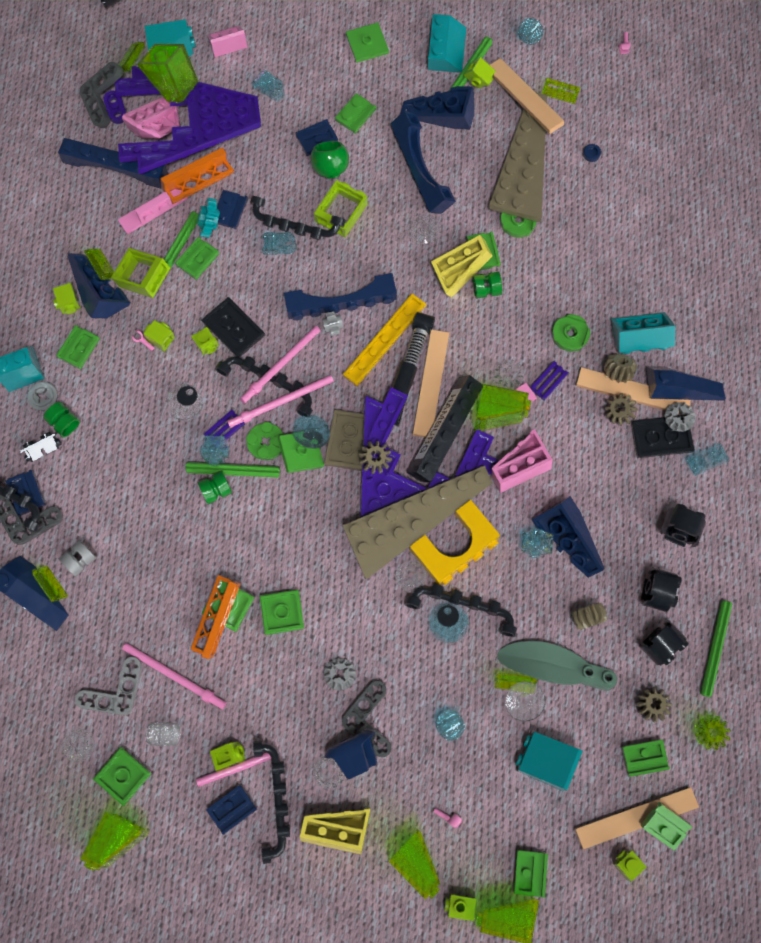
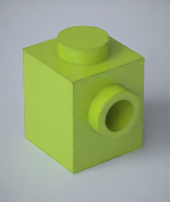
[464,57,496,89]
[53,283,80,314]
[143,320,175,352]
[613,850,647,882]
[444,894,476,921]

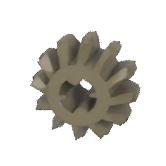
[604,353,637,383]
[605,393,638,426]
[358,441,392,474]
[572,603,608,630]
[636,687,672,723]

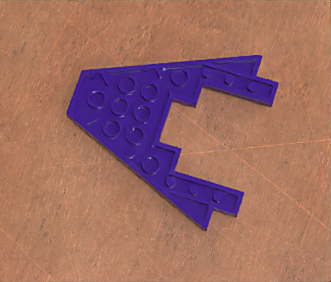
[115,66,261,174]
[360,387,499,559]

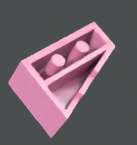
[491,429,553,493]

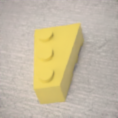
[431,235,492,297]
[300,809,370,854]

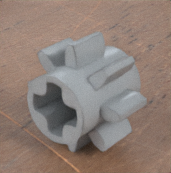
[322,311,343,336]

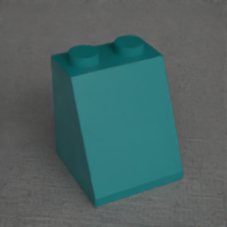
[145,19,196,73]
[0,346,44,392]
[515,732,583,792]

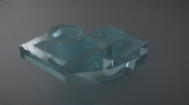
[686,443,730,476]

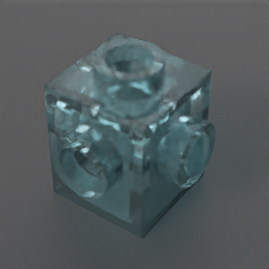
[200,436,229,466]
[521,528,553,558]

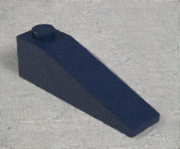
[400,86,474,129]
[68,253,130,319]
[645,366,726,401]
[532,496,605,578]
[0,556,69,631]

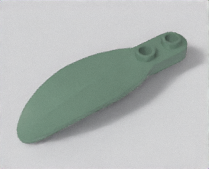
[497,641,617,691]

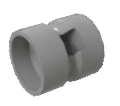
[58,540,96,577]

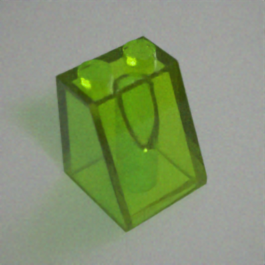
[137,44,198,103]
[474,384,531,431]
[80,812,150,871]
[388,830,440,900]
[474,897,539,943]

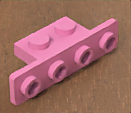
[118,189,188,234]

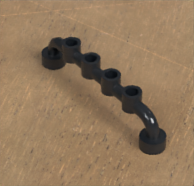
[250,196,346,240]
[215,356,313,418]
[0,481,41,531]
[404,584,517,637]
[253,740,290,864]

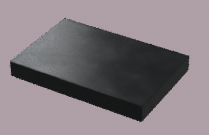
[201,297,265,358]
[631,415,695,458]

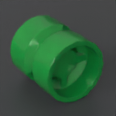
[473,272,502,299]
[43,402,80,438]
[197,471,232,505]

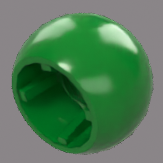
[310,141,349,179]

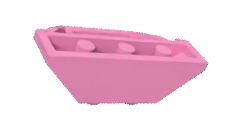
[122,97,180,138]

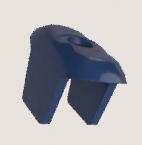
[324,729,377,779]

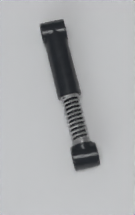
[392,312,435,426]

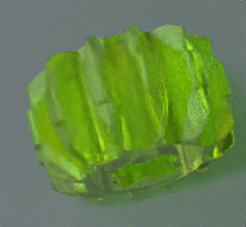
[695,715,731,750]

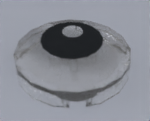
[165,384,204,421]

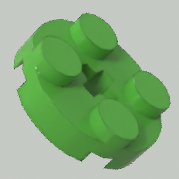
[500,213,537,238]
[552,314,590,352]
[246,422,283,460]

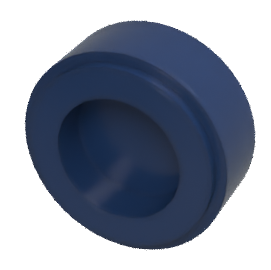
[583,144,601,162]

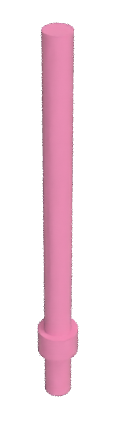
[240,326,320,404]
[227,375,334,428]
[122,643,227,710]

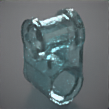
[251,69,285,101]
[262,232,297,255]

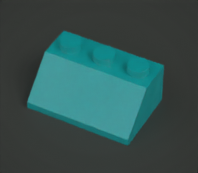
[428,14,467,73]
[611,312,675,354]

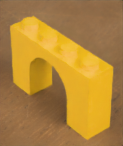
[410,500,500,586]

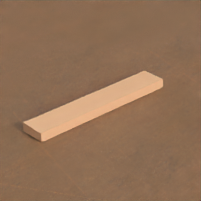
[490,58,564,134]
[413,330,449,438]
[576,367,691,415]
[575,787,699,849]

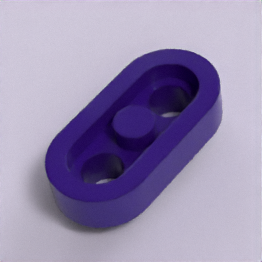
[103,90,126,124]

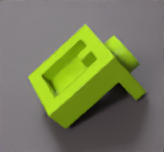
[191,327,219,356]
[210,741,246,771]

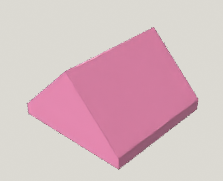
[207,26,247,57]

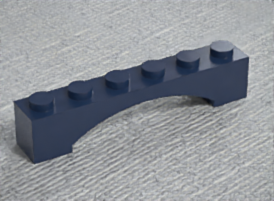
[390,110,456,214]
[58,138,168,189]
[284,273,397,321]

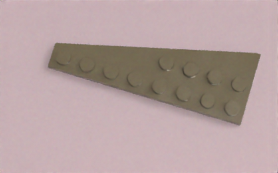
[489,92,547,222]
[342,466,492,579]

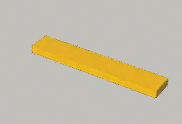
[343,294,426,387]

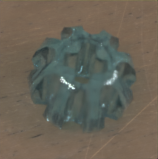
[518,18,544,45]
[435,710,465,741]

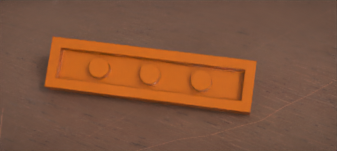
[160,147,234,204]
[190,575,241,659]

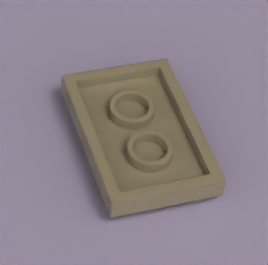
[325,410,364,471]

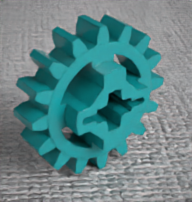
[197,197,220,238]

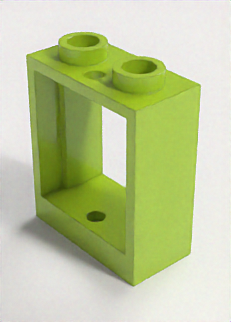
[314,180,368,238]
[111,248,170,298]

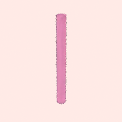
[196,753,271,787]

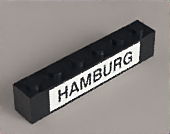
[406,375,484,483]

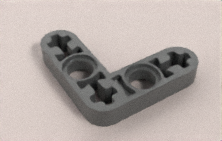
[80,62,123,128]
[0,495,63,545]
[342,681,391,758]

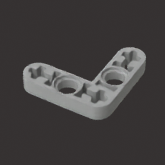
[75,657,142,716]

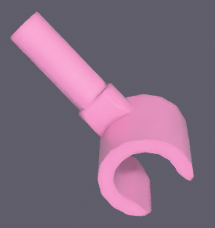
[619,32,631,54]
[132,329,155,351]
[433,808,462,828]

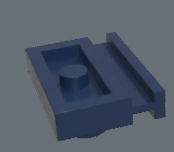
[295,119,338,156]
[217,190,248,230]
[5,470,46,516]
[206,785,258,835]

